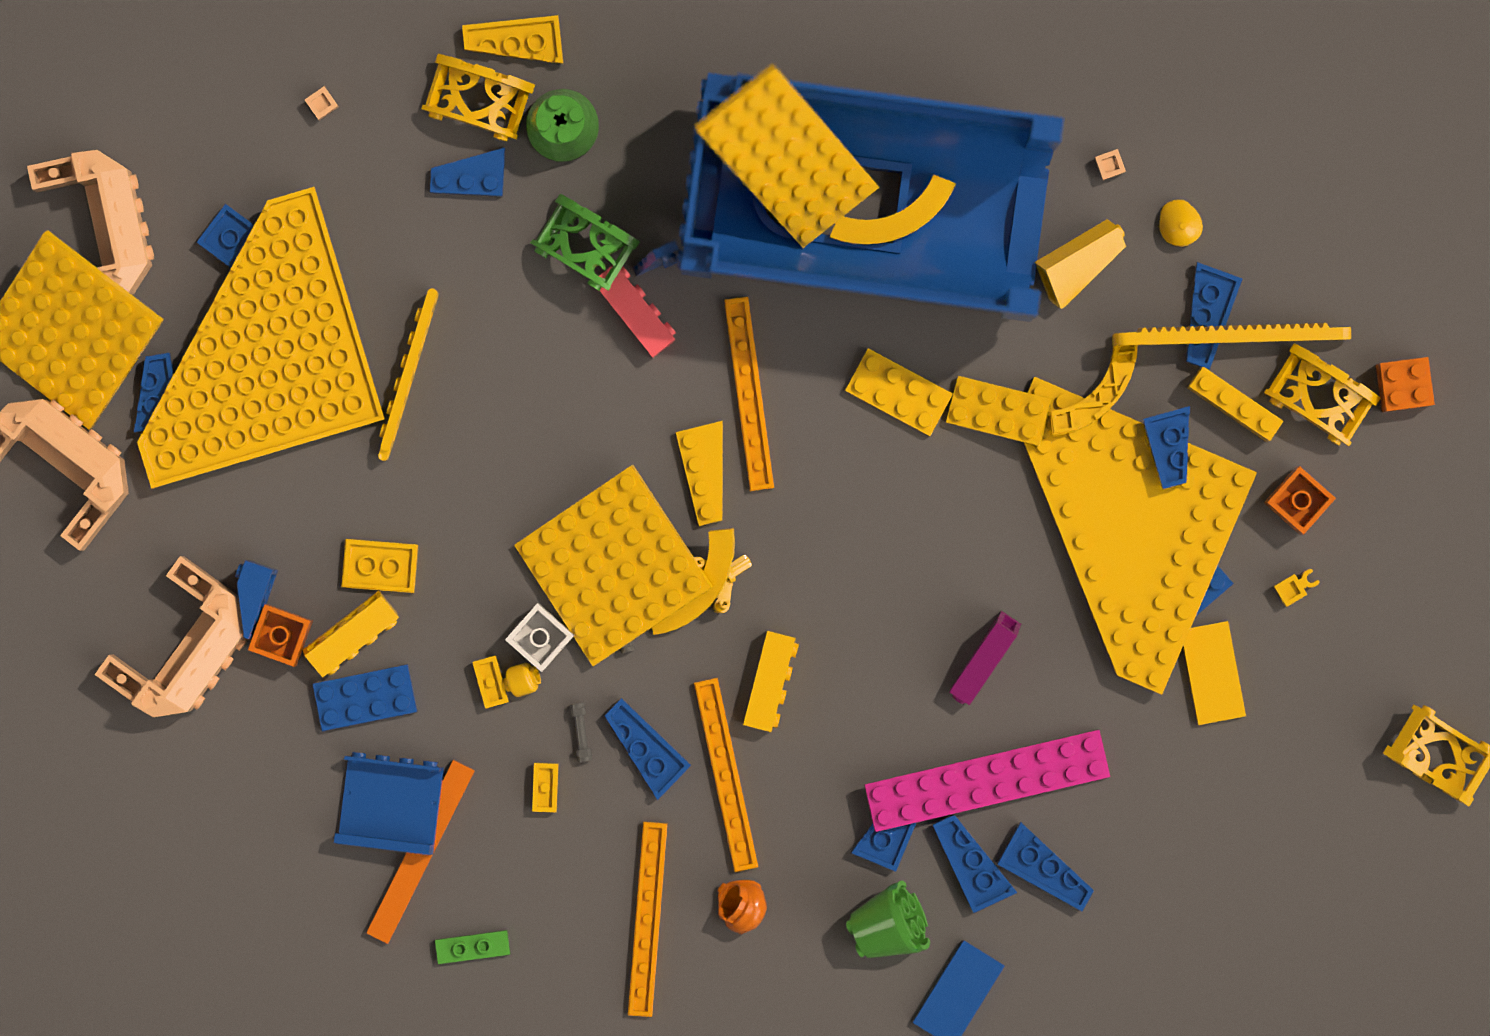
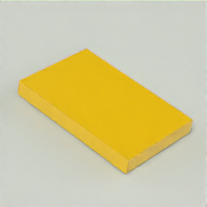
[342,539,418,593]

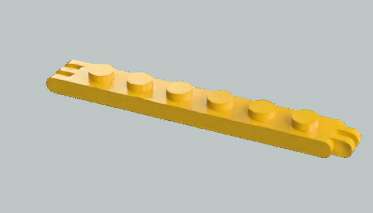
[378,288,439,461]

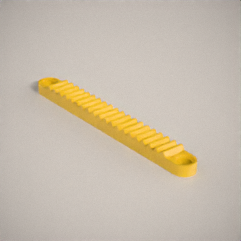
[1113,323,1351,346]

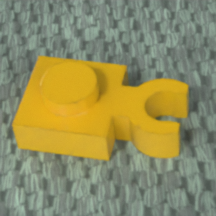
[1273,569,1320,607]

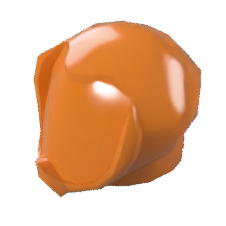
[717,880,767,934]

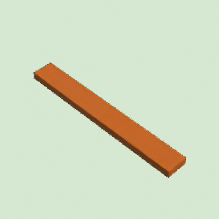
[367,760,475,944]

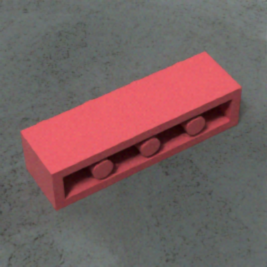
[599,265,676,358]

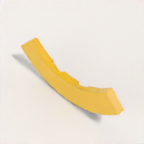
[829,175,956,245]
[1049,332,1138,436]
[652,528,735,635]

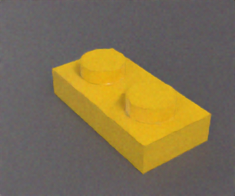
[472,655,509,709]
[532,763,559,812]

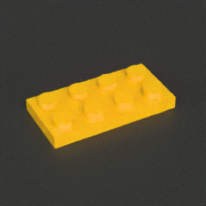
[845,348,953,437]
[946,376,1052,447]

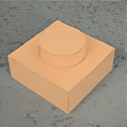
[305,86,339,120]
[1094,149,1126,181]

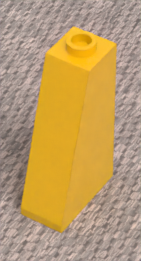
[1035,219,1126,309]

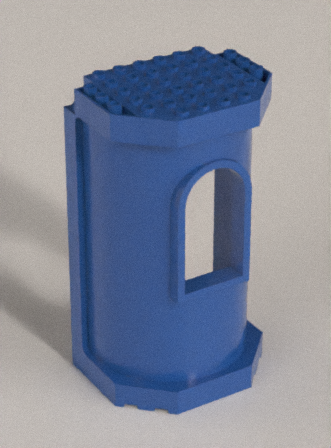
[677,73,1064,322]

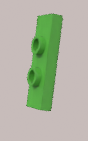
[435,930,511,964]

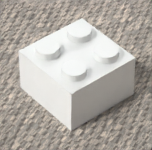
[505,603,574,672]

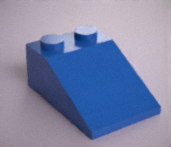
[235,560,278,639]

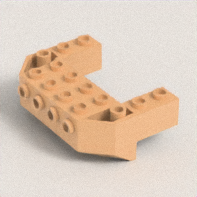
[27,150,154,295]
[0,399,129,551]
[95,556,248,717]

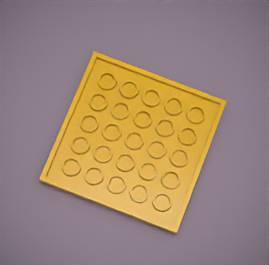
[0,230,164,430]
[514,465,713,666]

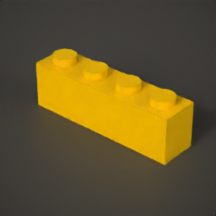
[1187,367,1283,442]
[303,590,399,678]
[743,631,799,732]

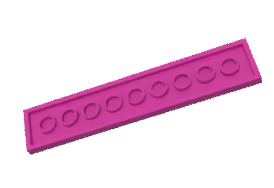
[864,730,1110,832]

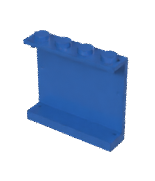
[334,752,444,855]

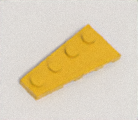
[676,421,723,526]

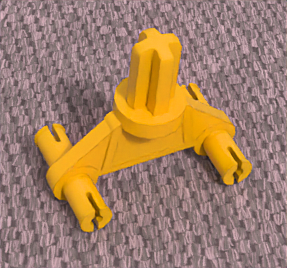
[694,555,752,613]

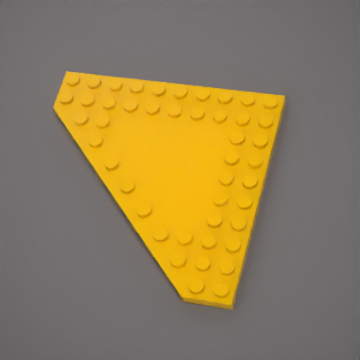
[137,187,385,489]
[1024,377,1257,695]

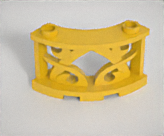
[421,54,535,142]
[1264,343,1381,446]
[1383,704,1490,807]

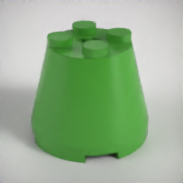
[526,89,599,162]
[846,881,930,958]

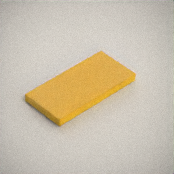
[1183,621,1246,725]

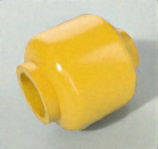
[503,662,541,697]

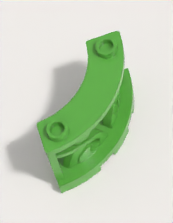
[530,194,640,291]

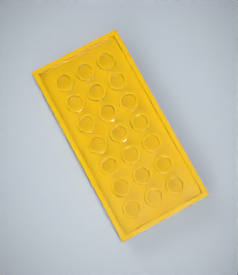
[695,64,879,248]

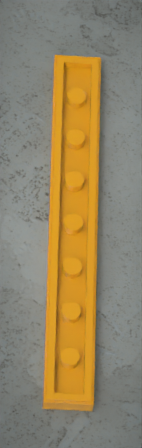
[724,297,774,491]
[694,678,758,872]
[628,821,668,1017]

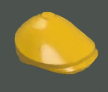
[1159,199,1203,247]

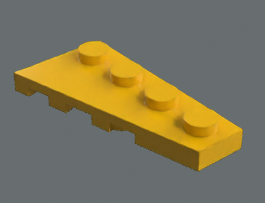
[462,15,564,64]

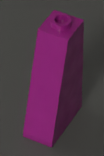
[950,611,1021,706]

